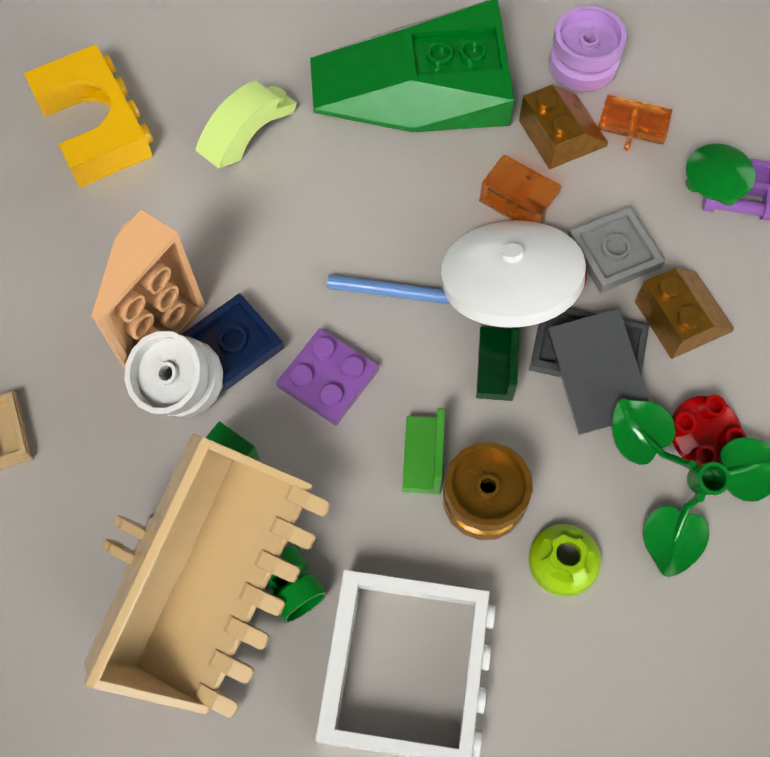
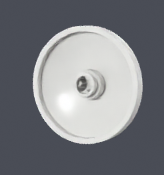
[441,220,586,328]

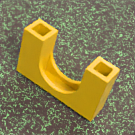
[23,44,153,188]

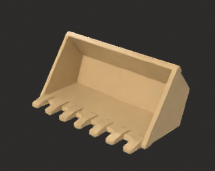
[84,433,330,718]

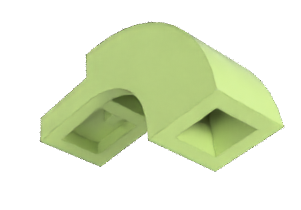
[195,80,297,168]

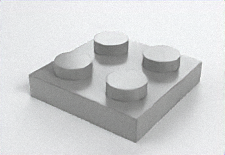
[568,207,665,293]

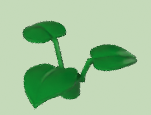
[611,398,770,577]

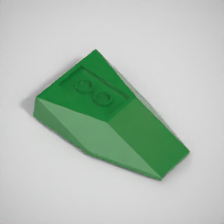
[310,0,514,132]

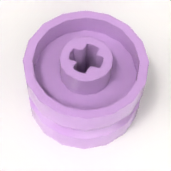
[549,6,627,92]

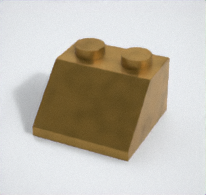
[519,84,608,170]
[635,268,734,359]

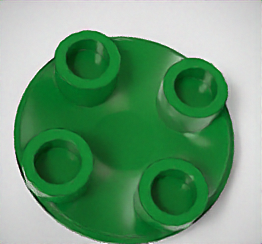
[685,143,755,206]

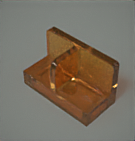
[598,94,673,151]
[479,155,561,224]

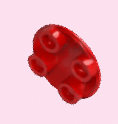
[672,395,746,464]

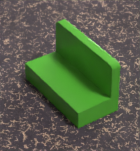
[402,408,445,494]

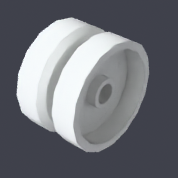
[124,331,223,418]

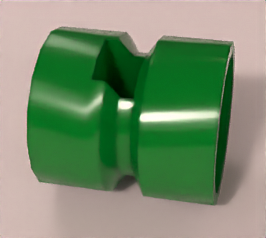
[265,546,327,624]

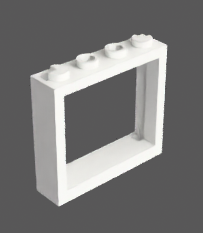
[315,570,495,757]

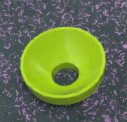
[528,524,601,597]

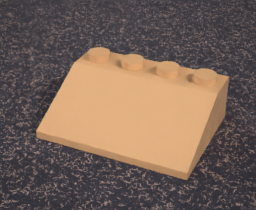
[91,209,205,370]

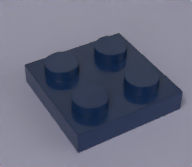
[182,293,284,390]

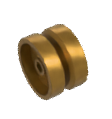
[443,442,533,540]

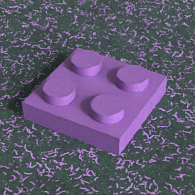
[276,328,379,426]

